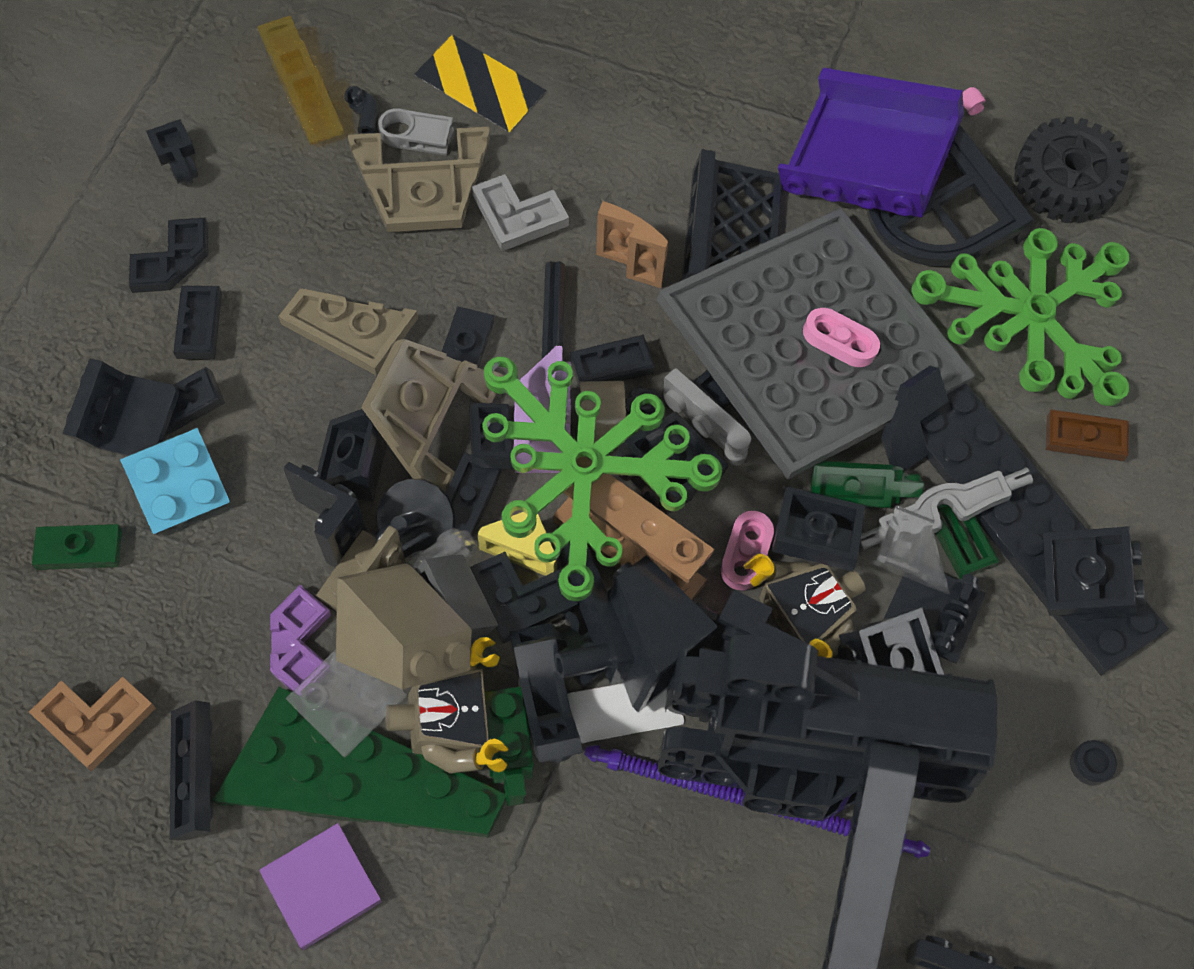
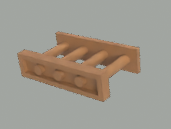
[553,456,714,601]

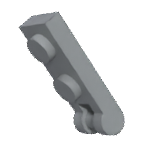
[663,368,751,466]

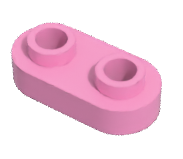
[803,308,880,367]
[721,511,774,590]

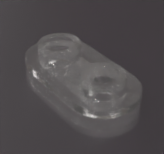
[404,528,477,569]

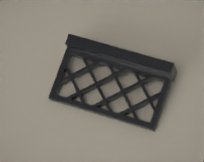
[682,149,782,280]

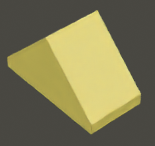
[478,512,557,576]

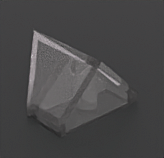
[873,506,950,595]

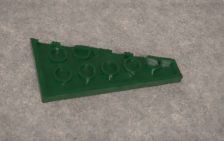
[213,687,506,838]

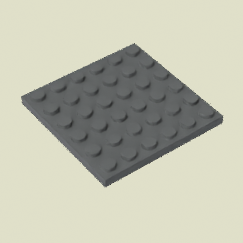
[657,208,975,480]

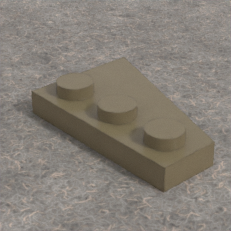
[278,288,418,376]

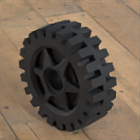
[1014,117,1129,223]

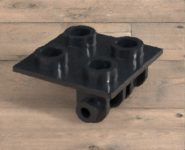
[883,559,986,664]

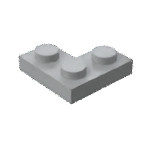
[472,174,569,251]

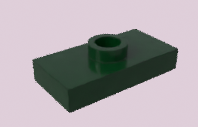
[32,524,122,570]

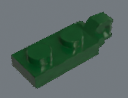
[810,461,924,508]
[484,687,534,806]

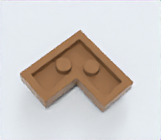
[29,676,156,772]

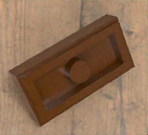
[1046,409,1129,461]

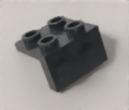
[62,358,179,456]

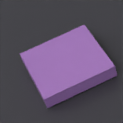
[259,823,382,950]

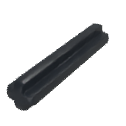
[542,261,565,359]

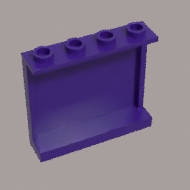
[778,68,964,218]

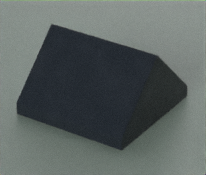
[317,409,387,502]

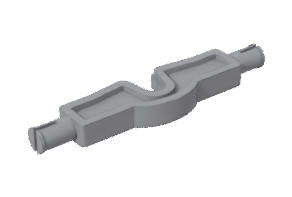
[860,467,1033,551]

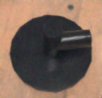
[375,479,455,559]

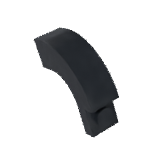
[509,623,583,763]

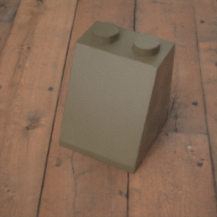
[336,564,471,690]

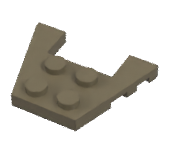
[348,126,490,232]
[361,339,503,494]

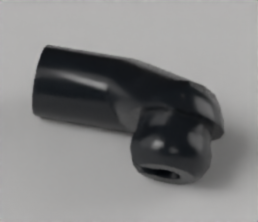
[344,86,380,134]

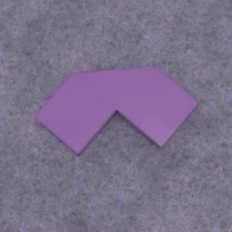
[270,585,332,698]

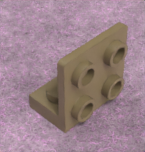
[316,526,405,612]

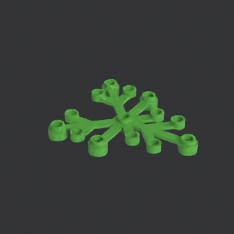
[911,228,1129,406]
[483,357,722,601]

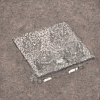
[285,650,407,758]

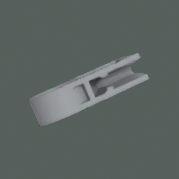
[378,108,454,156]

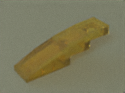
[257,15,344,145]

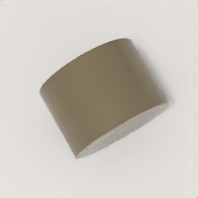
[579,381,626,443]

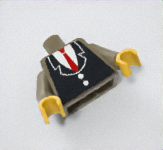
[744,554,866,658]
[385,637,508,774]

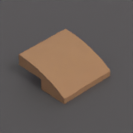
[596,201,668,288]

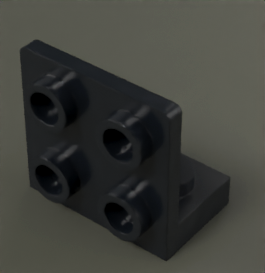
[283,462,367,568]

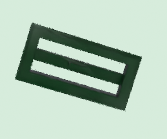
[935,504,999,579]

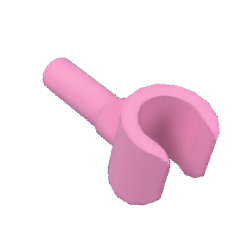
[963,87,985,116]

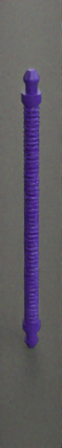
[584,745,930,858]

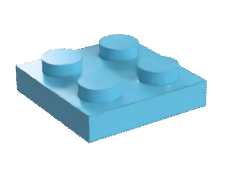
[120,428,230,534]

